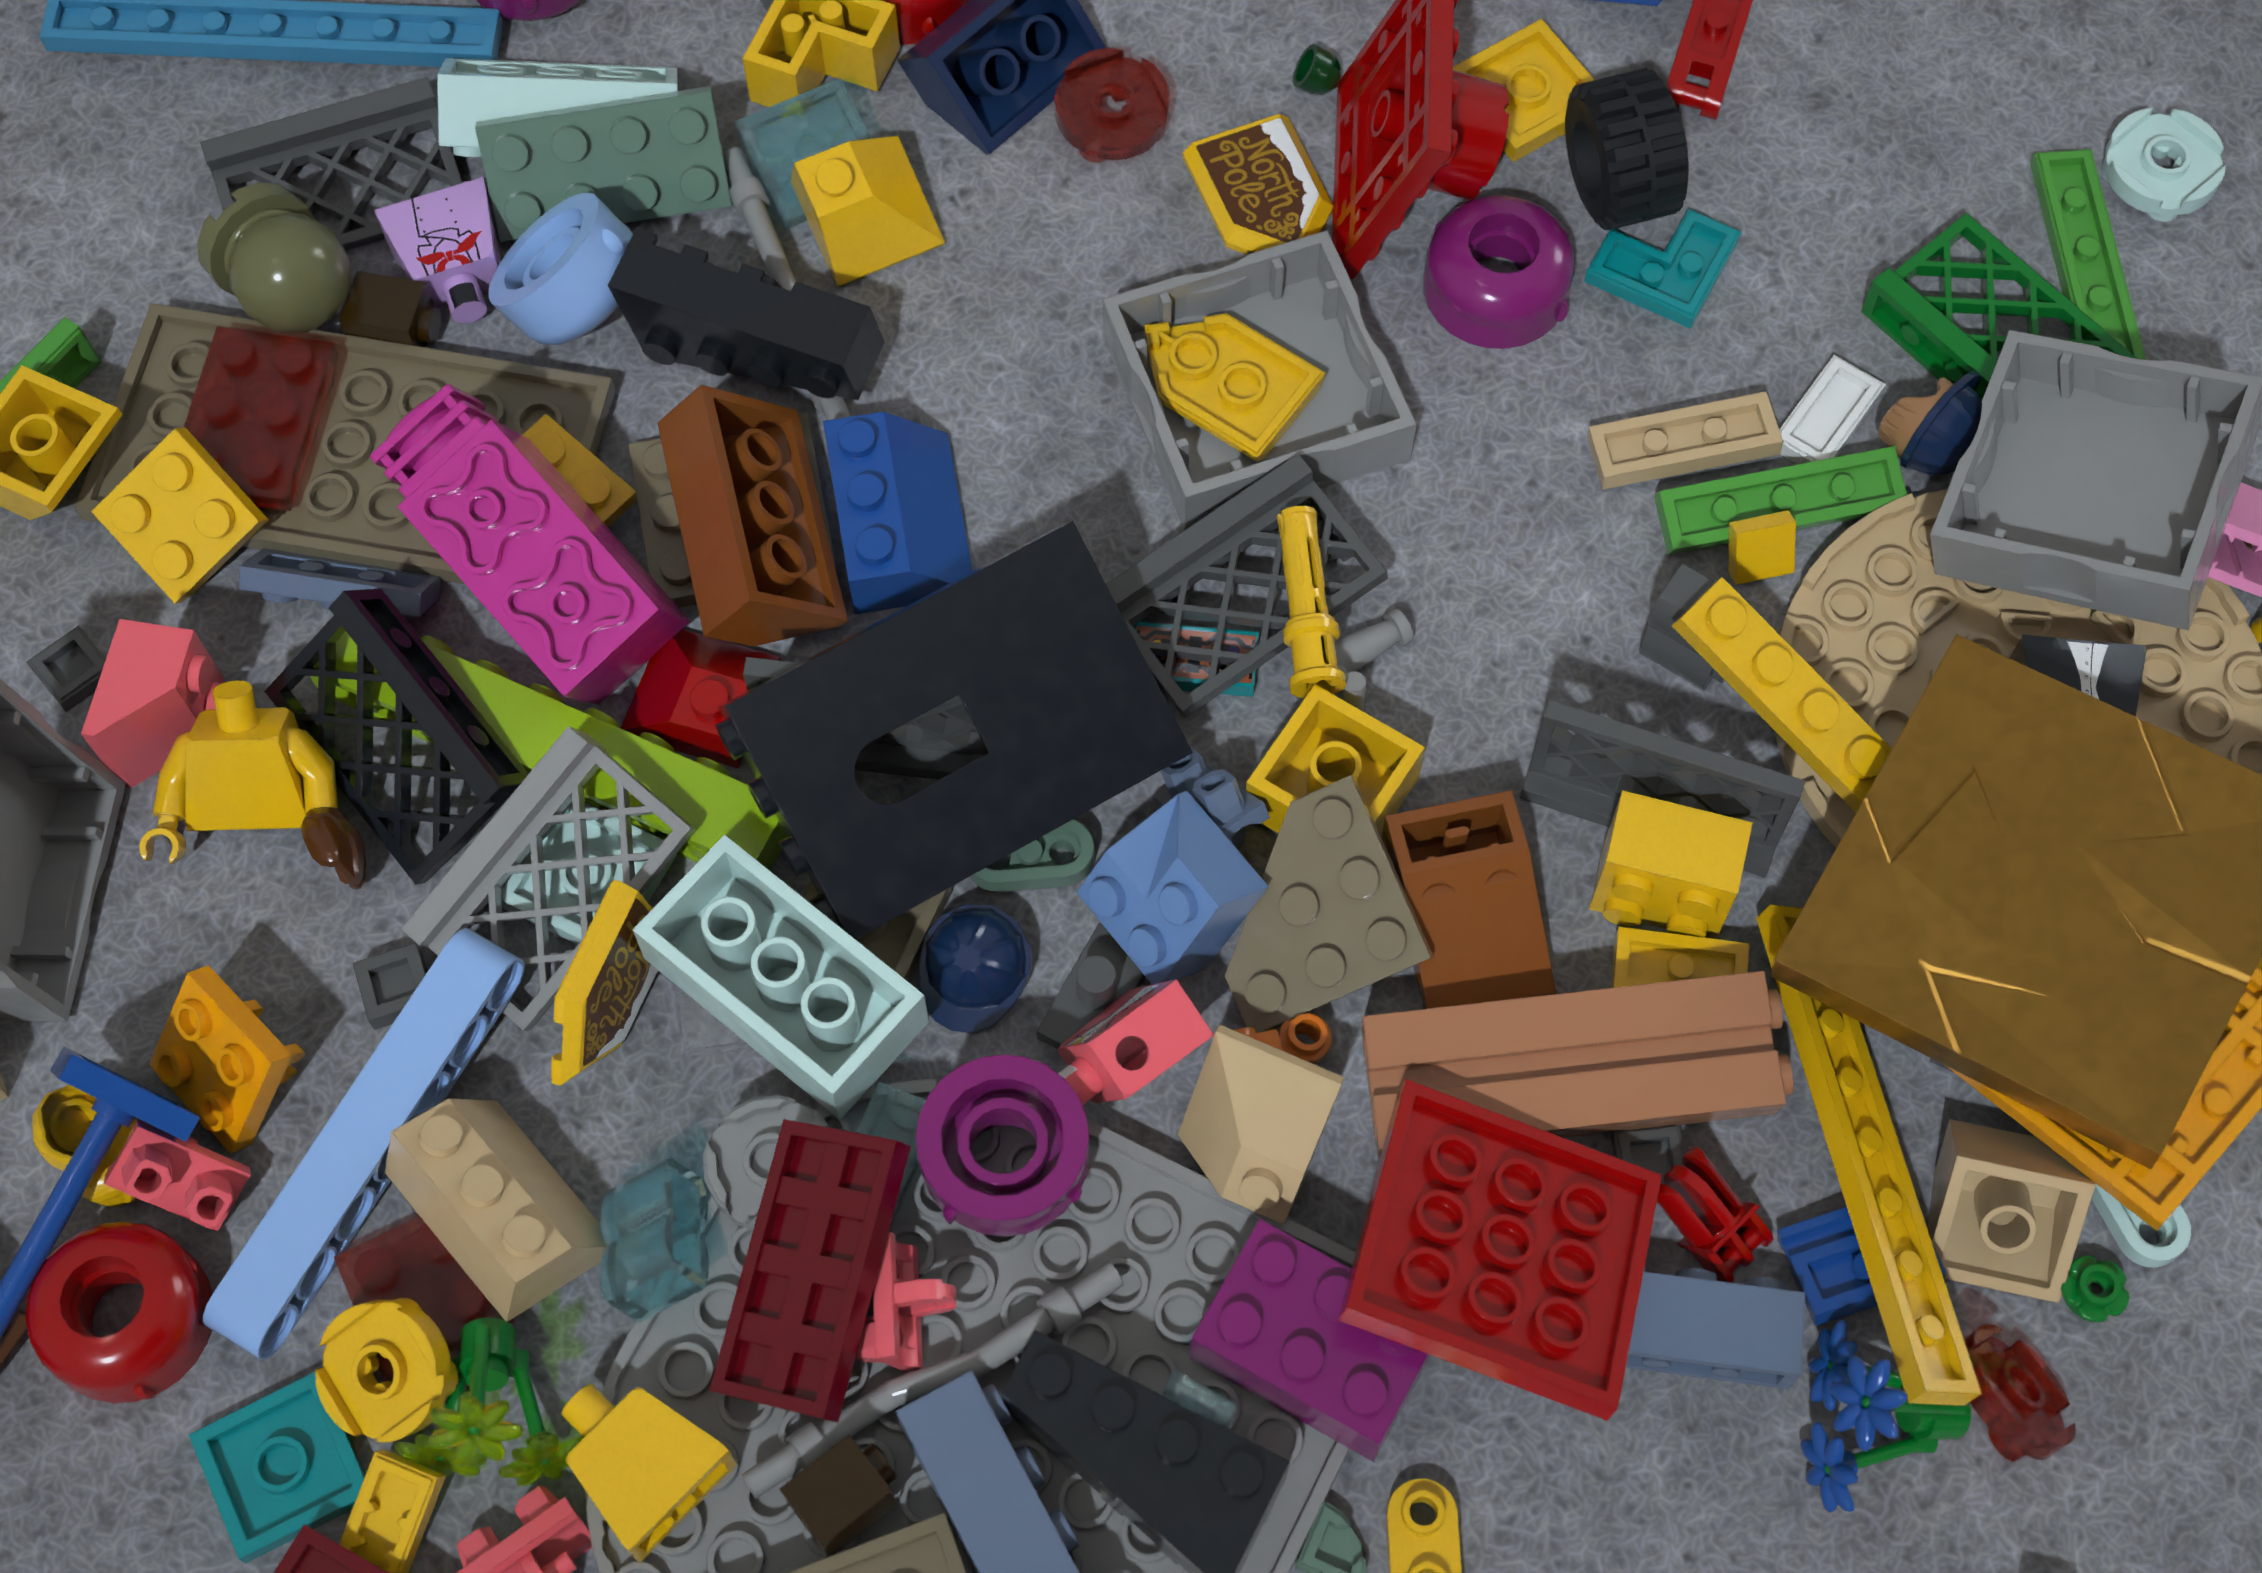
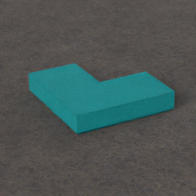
[1584,209,1742,329]

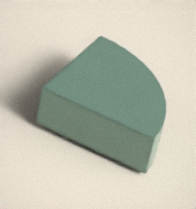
[1295,1501,1367,1573]

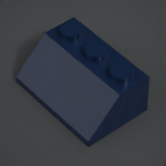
[897,0,1110,154]

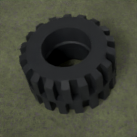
[1565,68,1689,231]

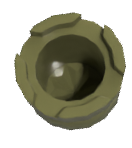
[197,182,351,333]

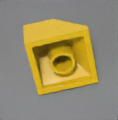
[790,136,945,288]

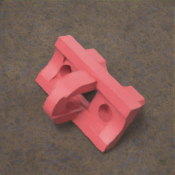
[855,1232,957,1372]

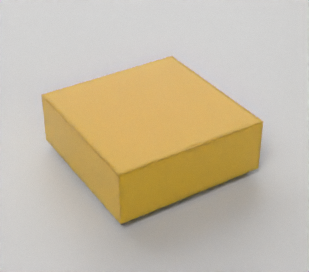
[1728,510,1796,585]

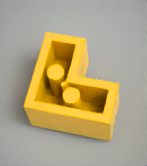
[742,0,900,118]

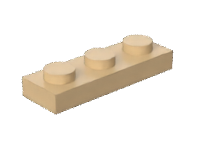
[1587,391,1783,490]

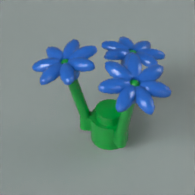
[1800,1320,1971,1512]

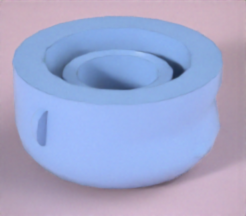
[488,192,633,345]

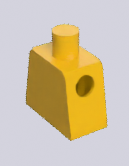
[561,1384,737,1564]

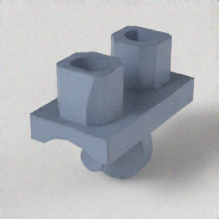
[1152,748,1270,849]

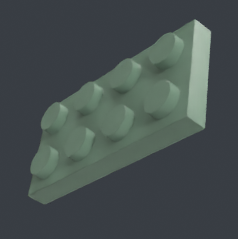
[475,86,732,242]

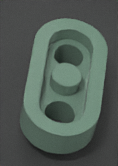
[970,820,1094,892]

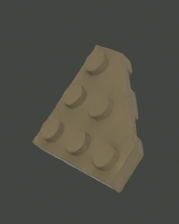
[1225,775,1434,1033]

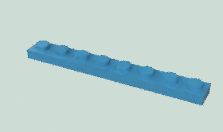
[39,0,504,67]

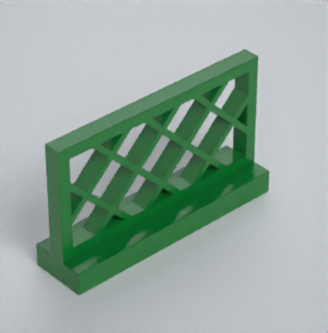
[1861,213,2138,401]

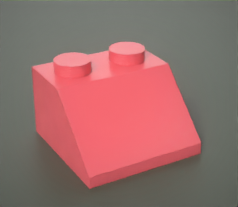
[81,619,226,788]

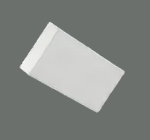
[1779,355,1886,464]

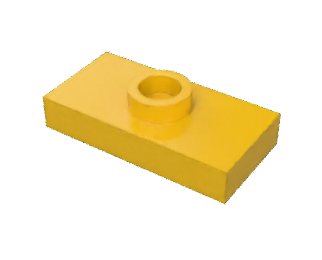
[339,1449,446,1573]

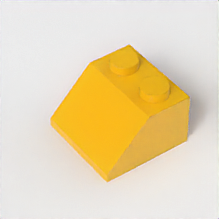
[0,365,123,521]

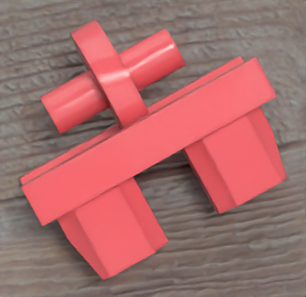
[104,1119,251,1232]
[456,1485,592,1573]

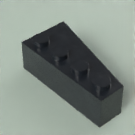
[607,228,885,401]
[1002,1330,1290,1573]

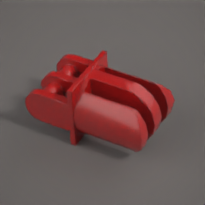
[1657,1146,1774,1283]

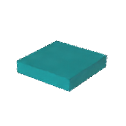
[189,1372,366,1564]

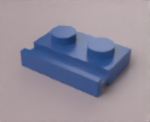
[1777,1207,1946,1327]

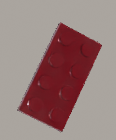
[709,1119,911,1423]

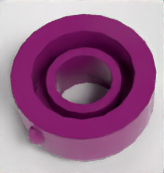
[1423,195,1575,349]
[916,1054,1090,1237]

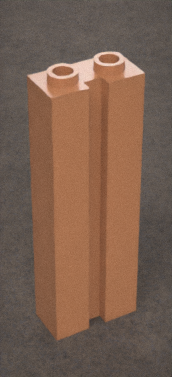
[1361,971,1794,1158]

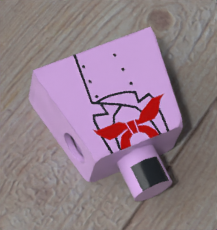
[375,177,502,324]

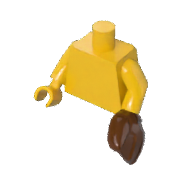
[139,680,366,890]

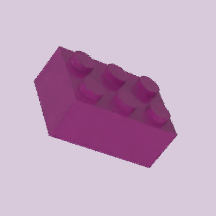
[1190,1219,1431,1462]

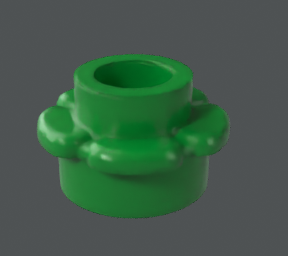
[2061,1255,2129,1323]

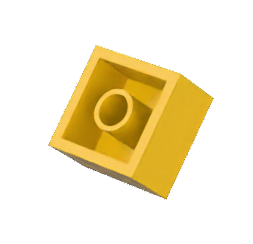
[1246,684,1425,836]
[1589,790,1753,939]

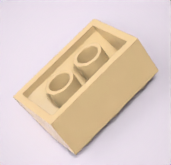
[385,1098,618,1322]

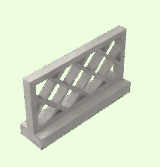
[401,726,696,1031]

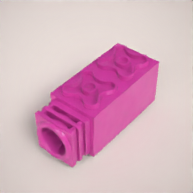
[369,384,690,705]

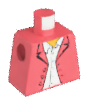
[1058,979,1214,1106]

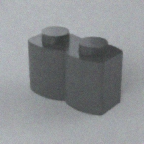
[1639,563,1750,691]

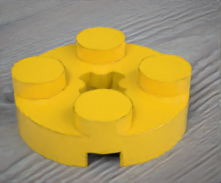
[315,1298,458,1442]

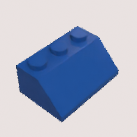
[823,412,972,615]

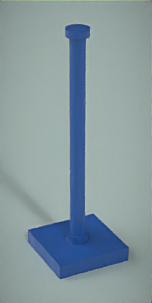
[0,1046,200,1339]

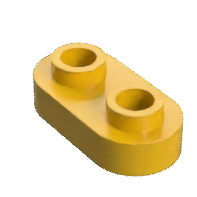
[1386,1479,1462,1573]

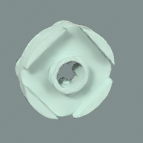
[2101,108,2226,222]

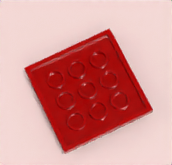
[1338,1079,1662,1421]

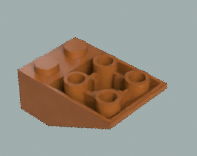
[1381,790,1556,1009]

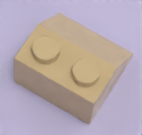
[1927,1119,2096,1303]

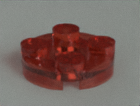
[1054,48,1170,163]
[1963,1324,2076,1462]

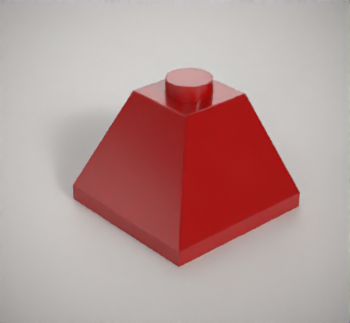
[621,629,781,769]

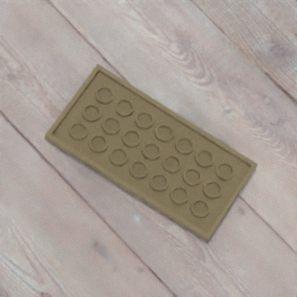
[74,303,615,584]

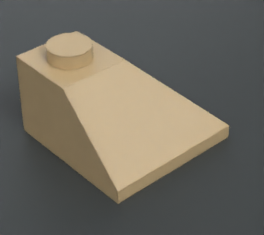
[1178,1024,1345,1224]

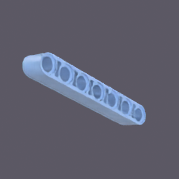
[203,928,525,1360]

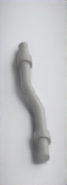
[723,147,851,420]
[741,1262,1124,1498]

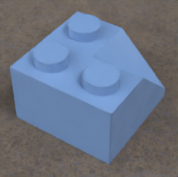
[1077,791,1269,984]

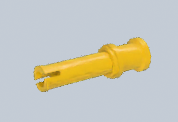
[1277,506,1346,698]

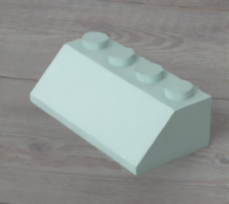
[437,58,677,157]

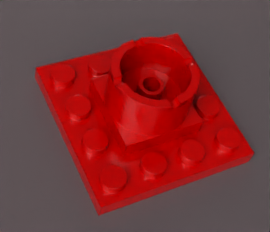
[1332,0,1509,279]

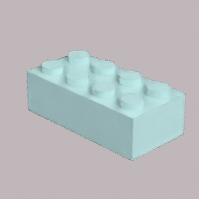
[633,835,929,1120]

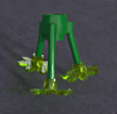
[395,1318,584,1487]

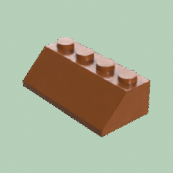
[657,384,848,646]

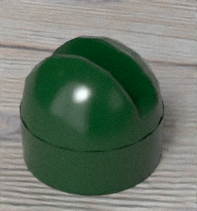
[1293,44,1341,95]

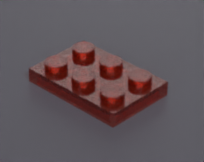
[184,326,339,511]

